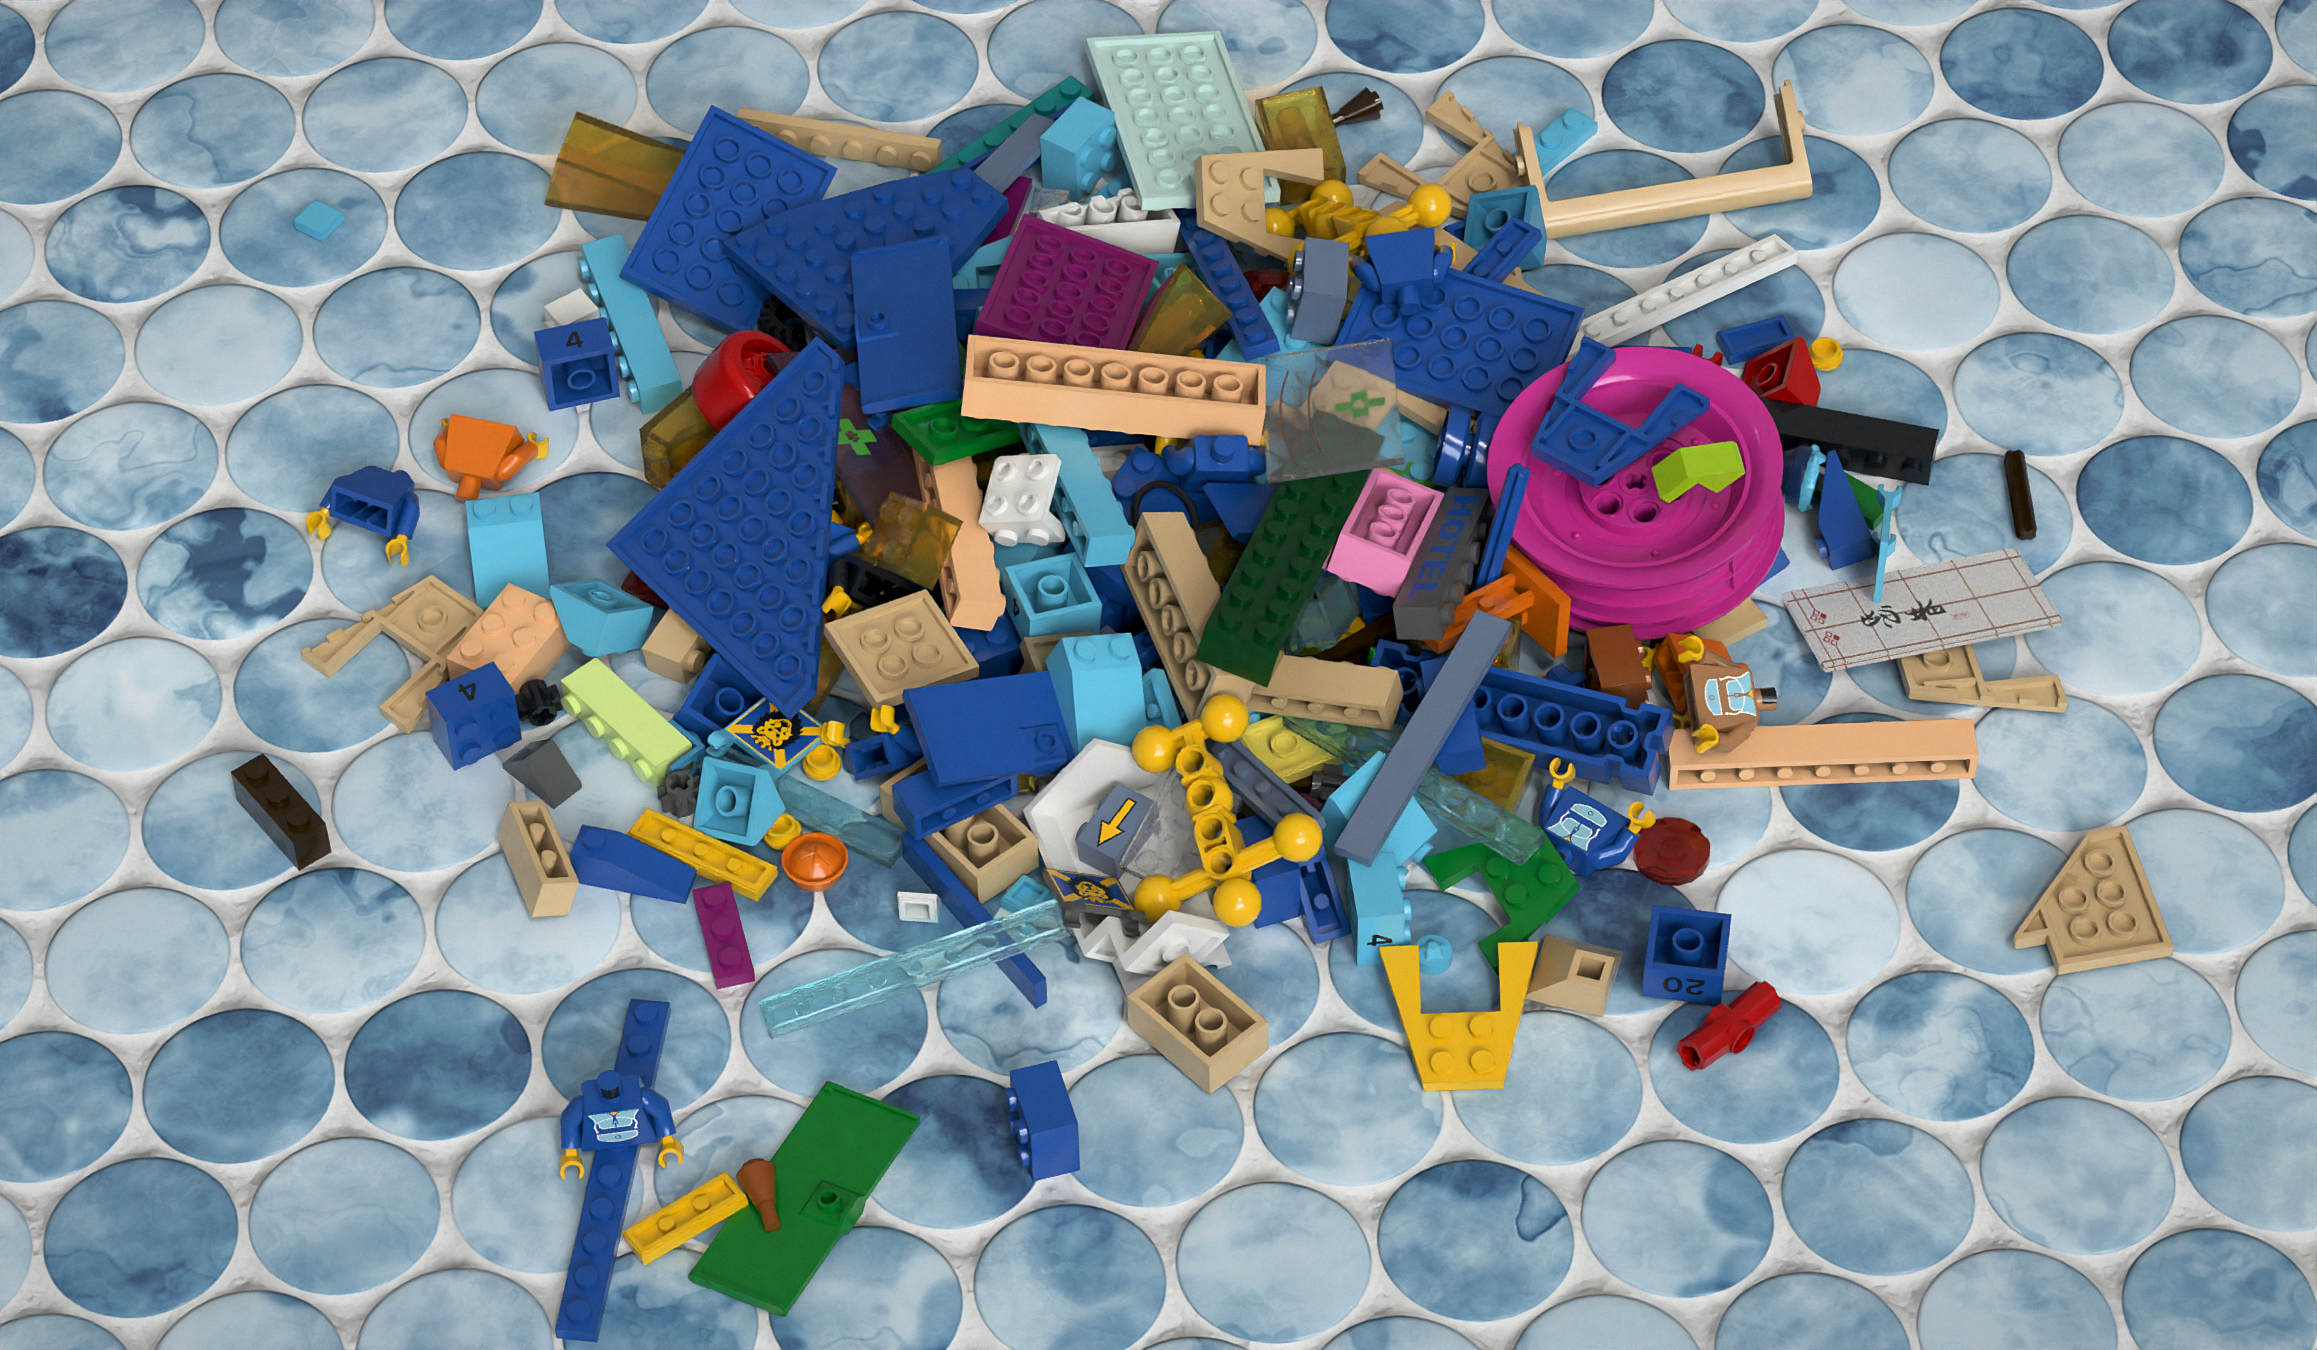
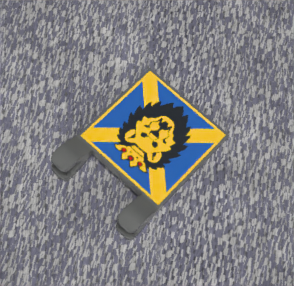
[1042,868,1146,937]

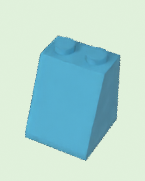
[1320,750,1438,876]

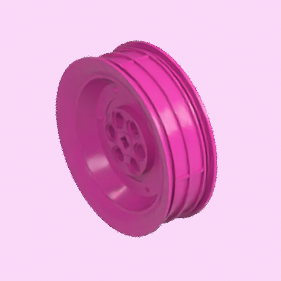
[1487,347,1785,640]

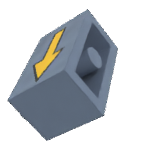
[1075,783,1161,880]

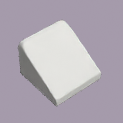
[897,891,941,923]

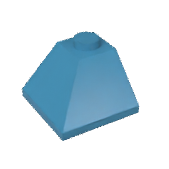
[1463,185,1547,270]

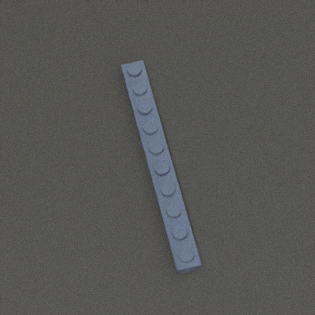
[1099,625,1326,830]

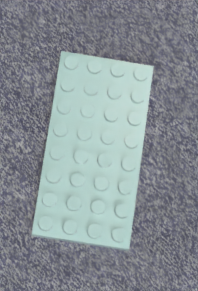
[1085,31,1281,211]

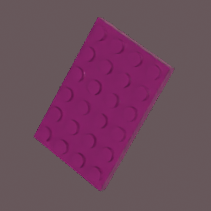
[973,213,1159,350]

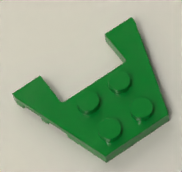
[1423,826,1580,975]

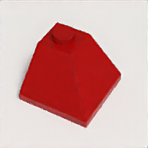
[1741,336,1821,407]

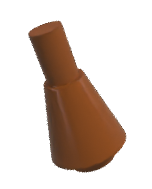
[736,1158,781,1232]

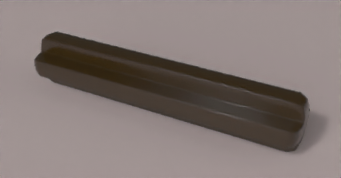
[2004,449,2037,540]

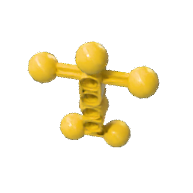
[1265,179,1452,275]
[1132,694,1323,928]

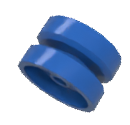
[1431,405,1501,488]

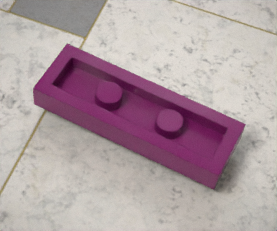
[692,882,755,989]

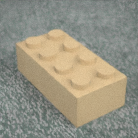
[879,757,1039,905]

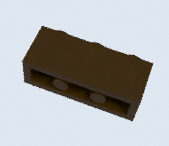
[231,753,332,871]

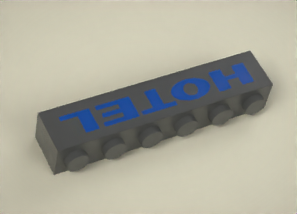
[1392,488,1495,640]

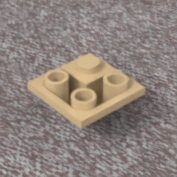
[1526,934,1623,1017]

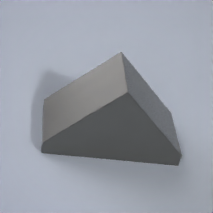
[502,739,582,809]

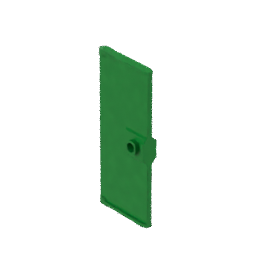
[688,1081,921,1317]

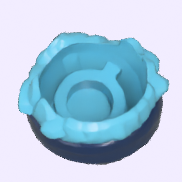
[1781,444,1827,513]

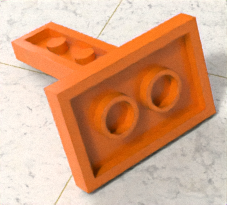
[1422,543,1571,659]

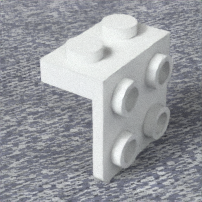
[978,454,1067,547]

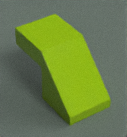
[1651,441,1746,503]

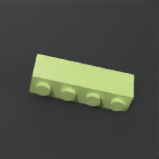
[561,657,693,789]

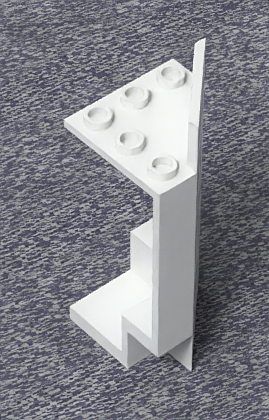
[1023,738,1233,996]

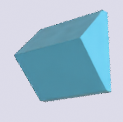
[693,756,786,846]

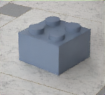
[1285,236,1349,345]

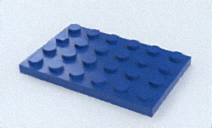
[619,105,838,334]
[1326,268,1585,418]

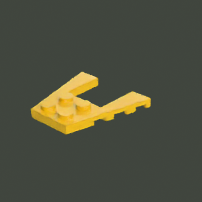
[1379,941,1538,1091]

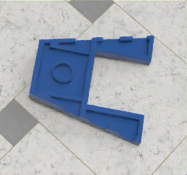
[1531,335,1710,488]

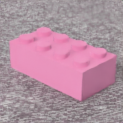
[1326,466,1445,598]

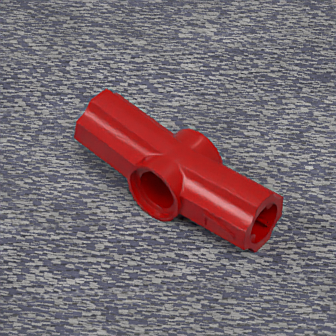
[1677,981,1782,1071]

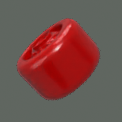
[692,330,796,433]

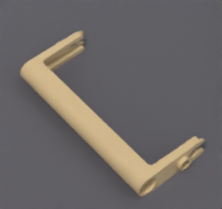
[1513,79,1813,240]

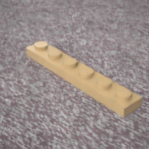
[736,107,943,172]

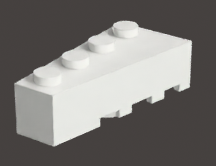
[1037,187,1181,254]

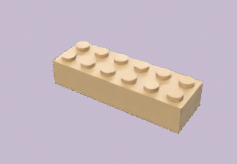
[1120,512,1256,722]

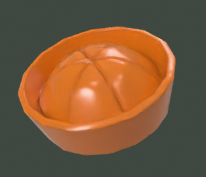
[781,832,849,892]

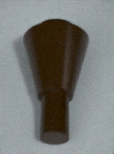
[1319,87,1384,133]

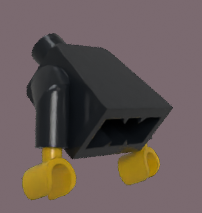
[821,554,920,619]

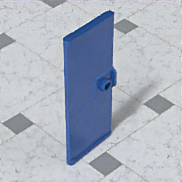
[850,234,963,414]
[902,670,1075,787]

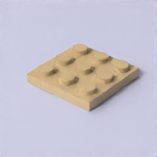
[824,589,979,711]

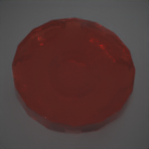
[1633,817,1710,886]

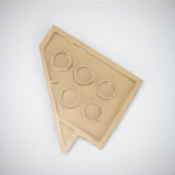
[2012,825,2174,975]

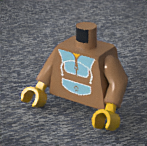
[1678,635,1777,754]

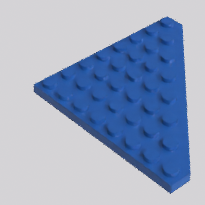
[606,336,845,721]

